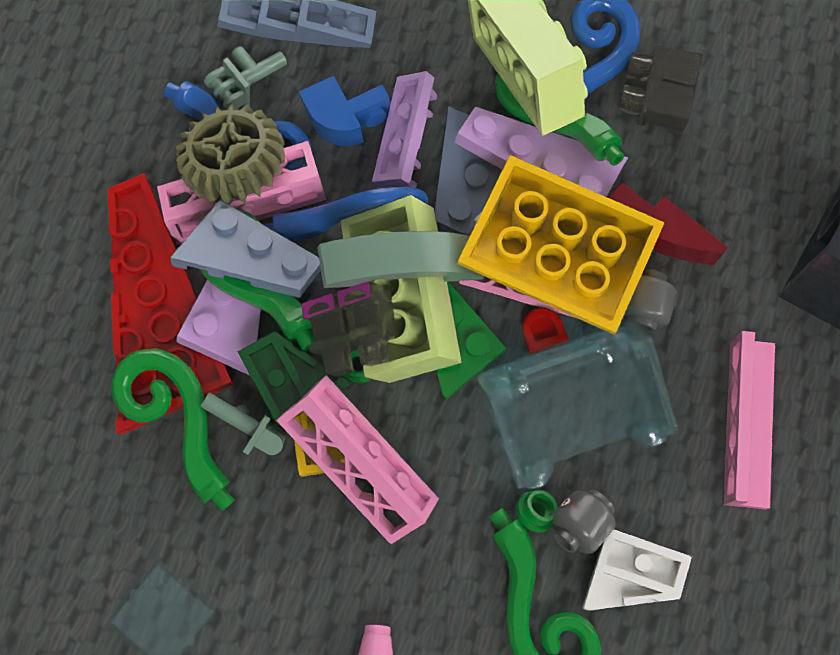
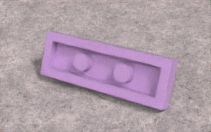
[372,71,437,188]

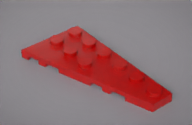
[108,173,234,435]

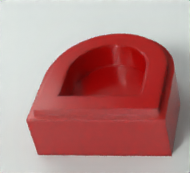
[522,308,569,355]

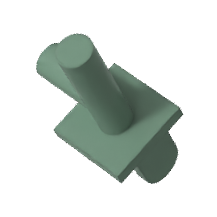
[204,47,287,110]
[200,392,285,455]

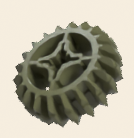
[176,103,285,205]

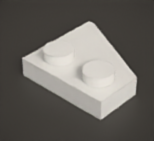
[582,530,692,611]

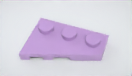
[176,280,261,375]

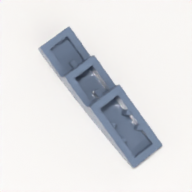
[217,0,376,48]

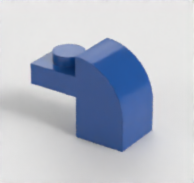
[299,76,390,146]

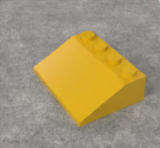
[457,155,664,335]

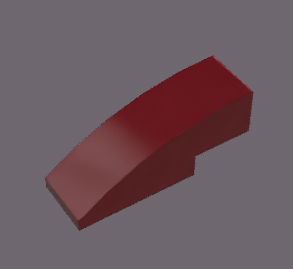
[609,182,728,265]

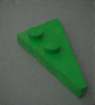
[436,282,506,400]

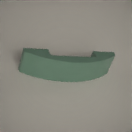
[317,231,485,288]

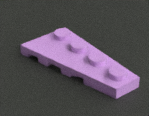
[454,107,628,197]

